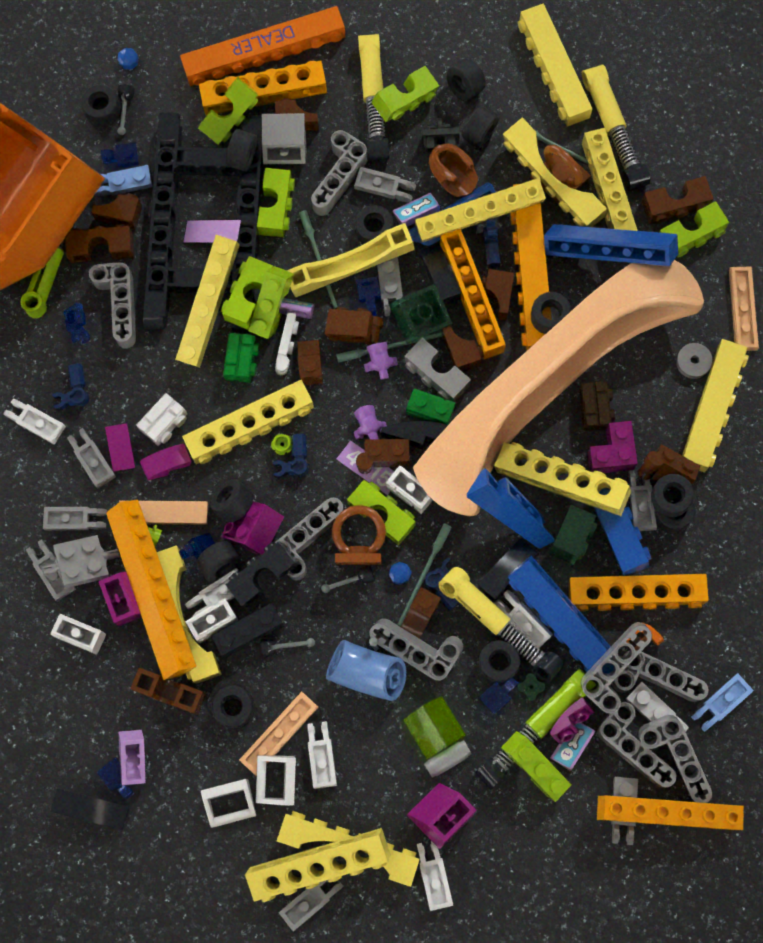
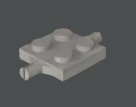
[42,535,120,589]

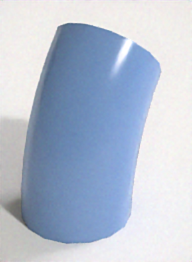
[326,640,406,701]

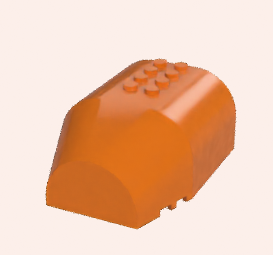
[0,103,106,290]

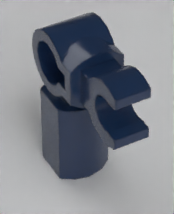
[483,219,500,268]
[52,363,89,410]
[273,434,309,478]
[424,558,459,611]

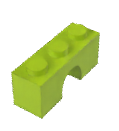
[371,66,439,122]
[198,77,258,144]
[257,168,295,238]
[659,201,729,257]
[221,256,273,330]
[248,266,294,339]
[347,480,416,546]
[501,731,571,802]

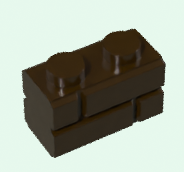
[579,382,615,431]

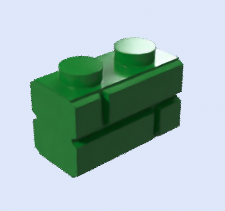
[223,333,259,383]
[406,388,455,425]

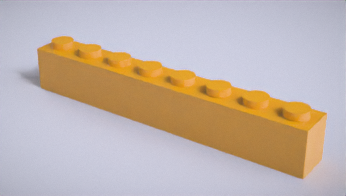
[510,184,552,351]
[106,500,197,680]

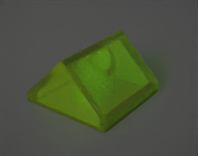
[403,696,466,759]

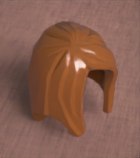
[429,143,478,197]

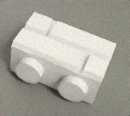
[136,393,187,446]
[386,466,433,514]
[185,598,239,644]
[51,614,106,655]

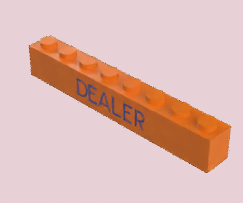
[180,6,346,86]

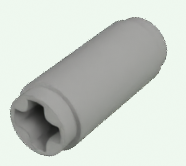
[424,740,472,778]

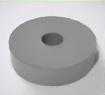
[676,343,713,379]

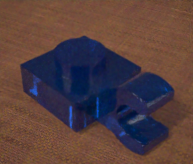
[101,142,139,168]
[356,276,381,316]
[63,303,90,344]
[179,533,215,560]
[479,677,519,714]
[97,758,135,799]

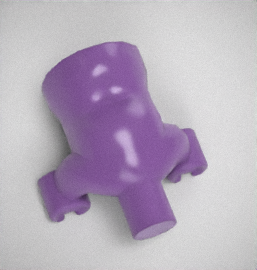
[364,342,398,380]
[354,405,387,440]

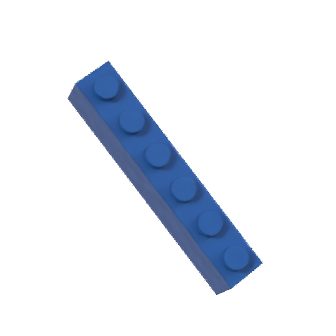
[544,224,678,266]
[508,556,614,674]

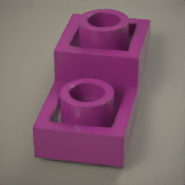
[105,423,135,471]
[140,443,192,480]
[550,697,595,744]

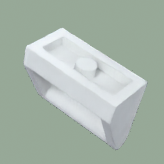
[256,755,296,805]
[201,779,256,828]

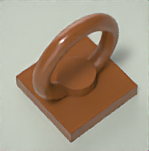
[531,145,591,204]
[332,505,386,565]

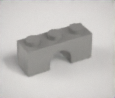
[405,338,471,402]

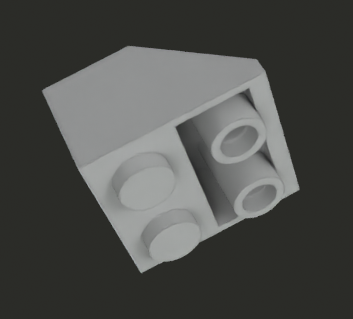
[262,113,307,164]

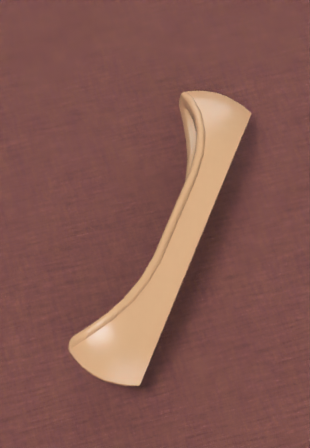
[413,260,704,516]

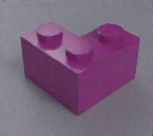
[587,421,638,473]

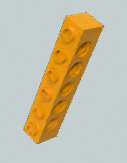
[199,61,327,116]
[440,229,506,359]
[568,574,708,611]
[597,795,744,830]

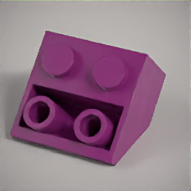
[221,501,284,555]
[98,572,142,627]
[407,783,477,849]

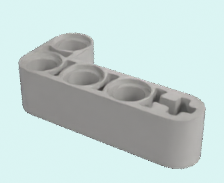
[311,130,367,216]
[89,262,136,349]
[275,498,344,581]
[369,619,463,680]
[580,622,652,714]
[612,650,709,702]
[597,702,676,788]
[638,715,712,803]

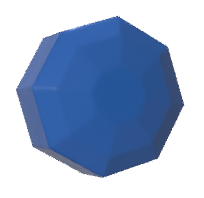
[118,48,139,70]
[389,562,411,585]

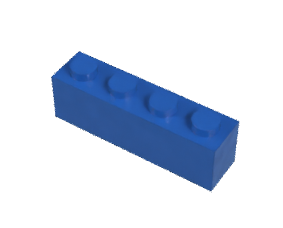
[594,488,652,576]

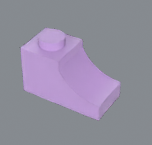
[119,730,146,785]

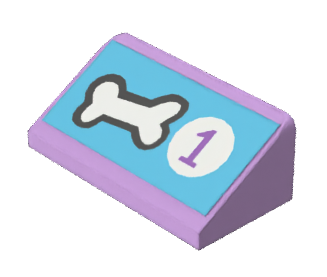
[393,193,440,227]
[279,298,315,319]
[551,723,595,771]

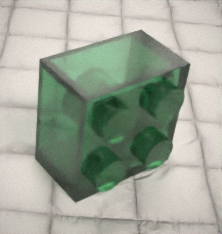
[389,284,453,344]
[549,505,597,564]

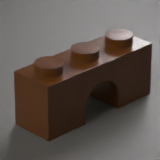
[642,176,714,224]
[66,224,134,263]
[130,668,206,716]

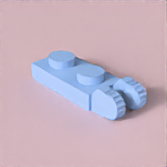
[95,165,153,196]
[691,673,754,732]

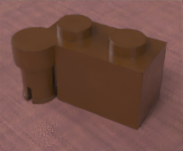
[325,307,384,345]
[356,439,409,474]
[637,444,700,490]

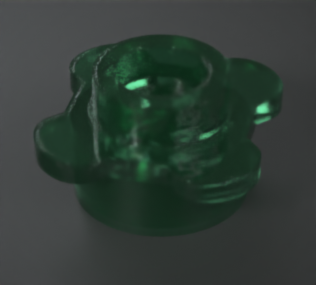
[518,673,545,701]

